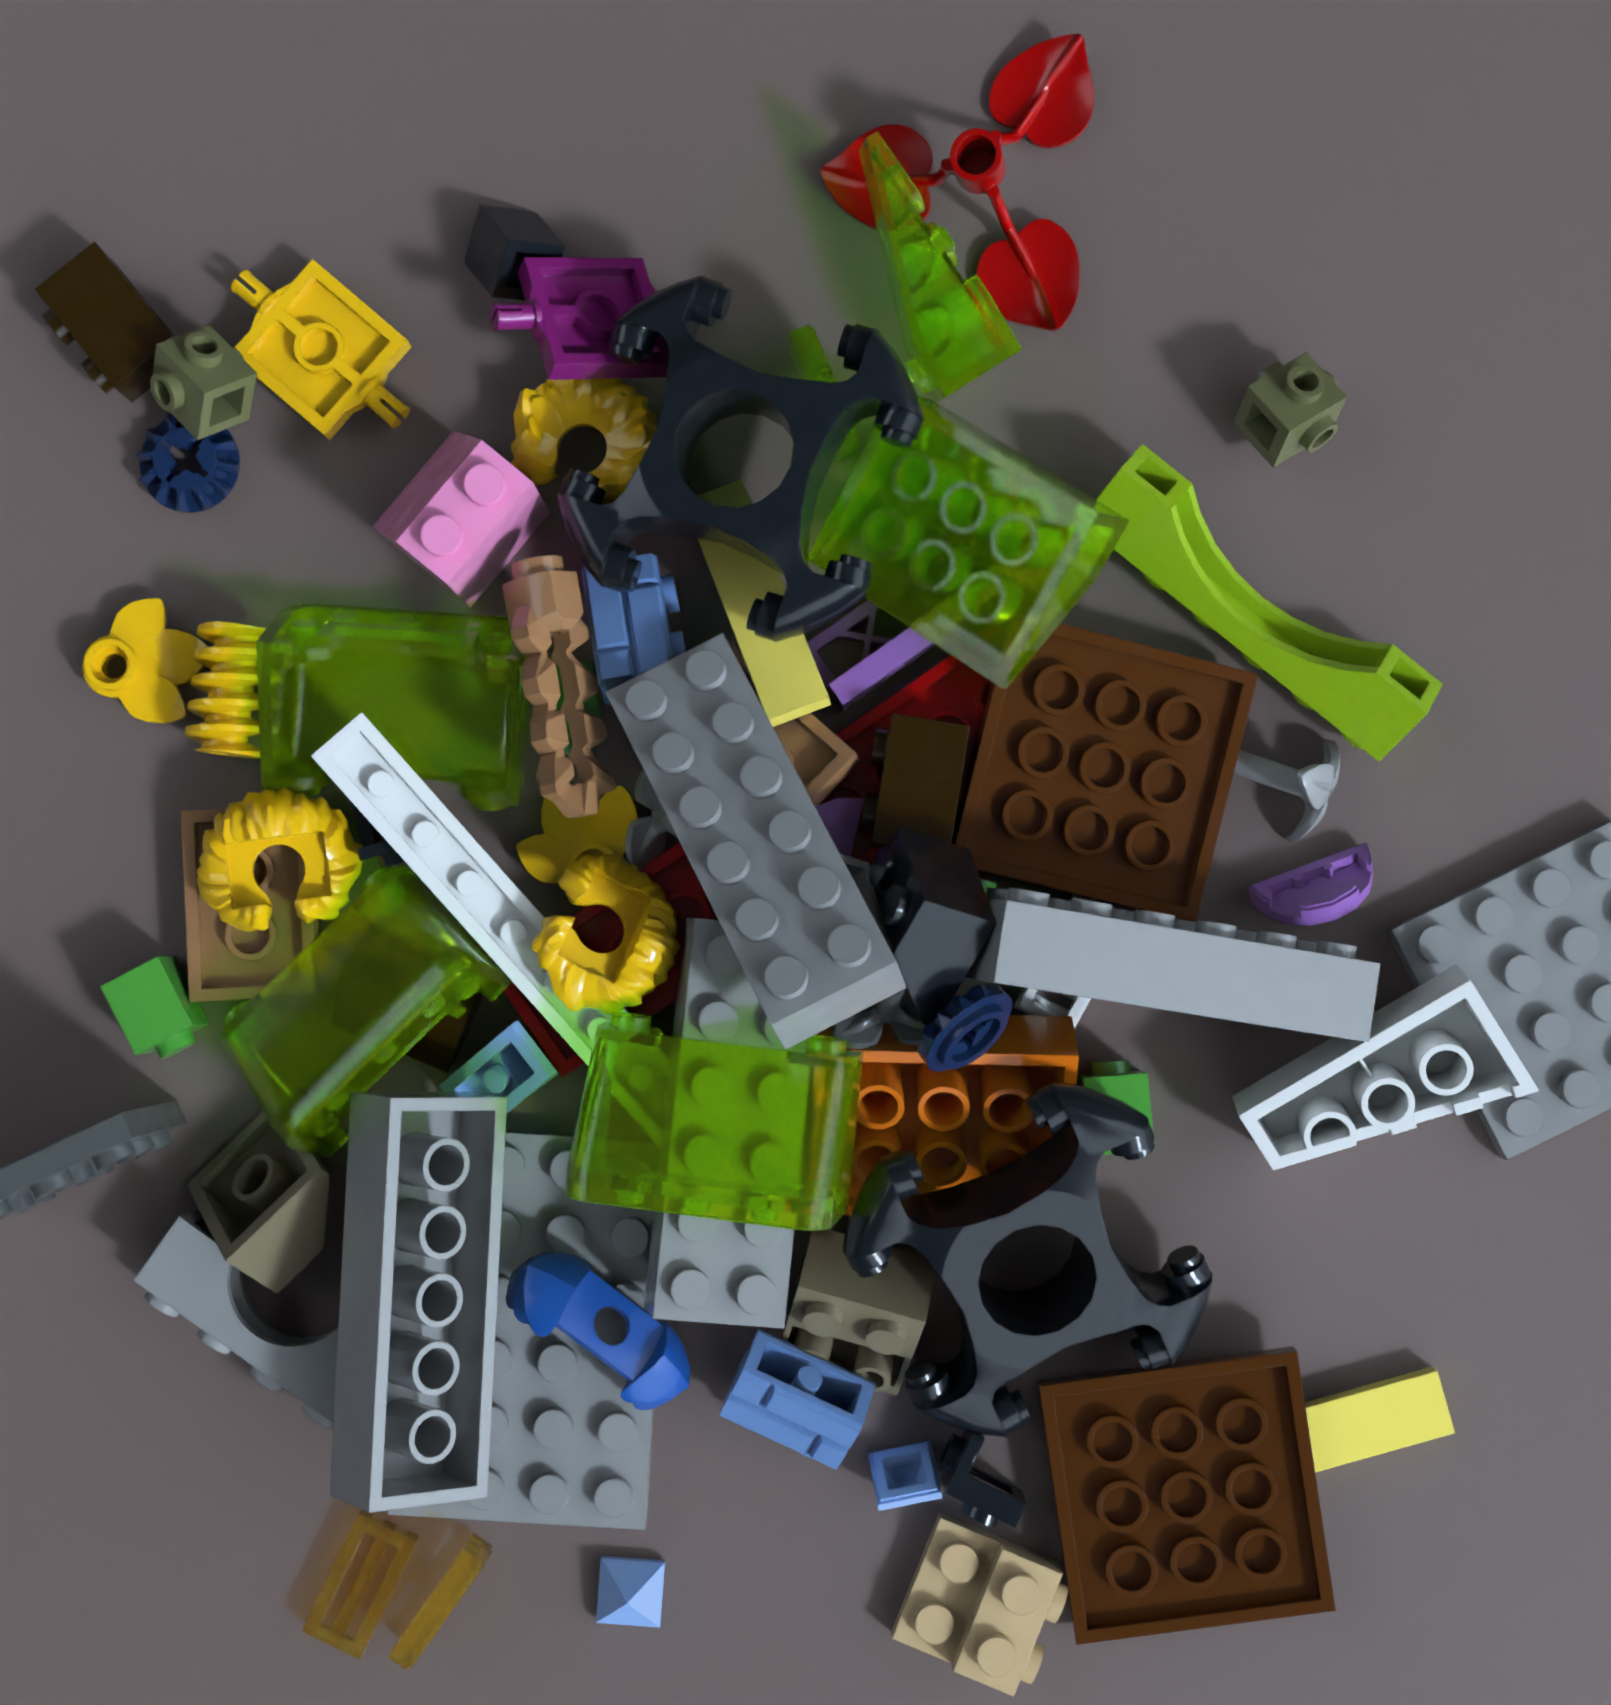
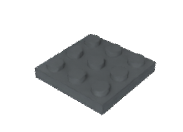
[0,1100,187,1220]

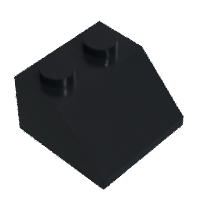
[869,826,997,1026]

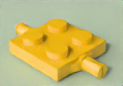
[230,259,412,441]

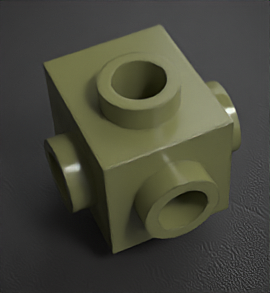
[150,325,257,440]
[1233,352,1348,468]

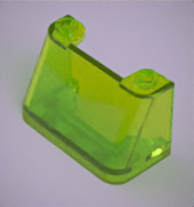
[256,604,530,811]
[220,866,512,1158]
[564,1012,863,1231]

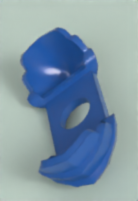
[505,1251,691,1410]

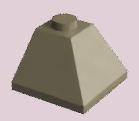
[187,1096,330,1294]

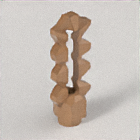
[502,555,616,818]

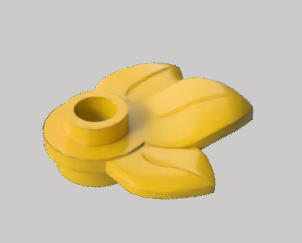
[82,598,209,724]
[516,785,638,884]

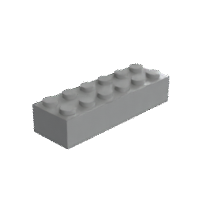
[605,633,907,1050]
[965,888,1381,1042]
[644,918,814,1329]
[330,1092,507,1513]

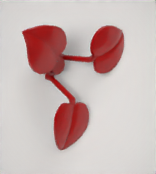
[820,34,1095,332]

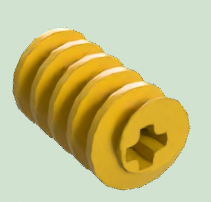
[184,621,278,759]

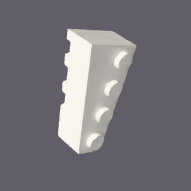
[1232,965,1539,1170]

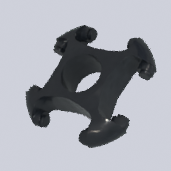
[556,276,924,642]
[842,1082,1212,1438]

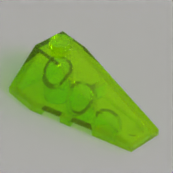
[859,131,1022,403]

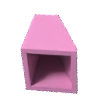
[372,431,551,608]

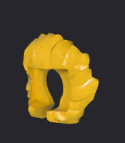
[511,378,658,505]
[197,786,363,932]
[531,854,681,1014]

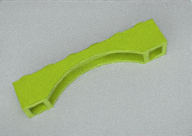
[1079,444,1443,762]

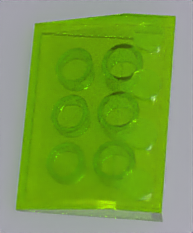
[808,395,1130,689]

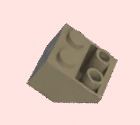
[781,1225,936,1396]

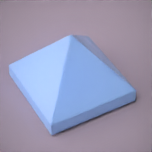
[868,1441,942,1511]
[596,1556,665,1628]

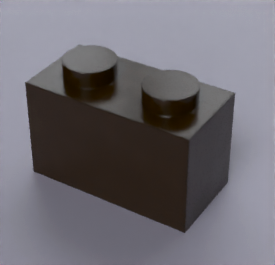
[35,241,174,402]
[860,713,970,848]

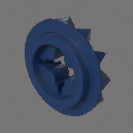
[136,414,240,513]
[917,983,1013,1072]

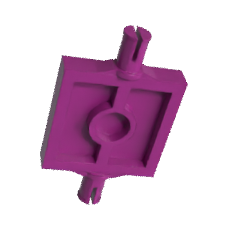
[489,257,700,380]

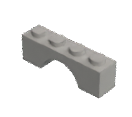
[133,1210,338,1429]

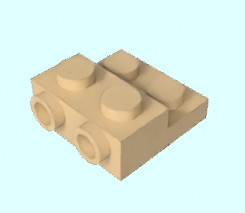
[891,1512,1068,1697]

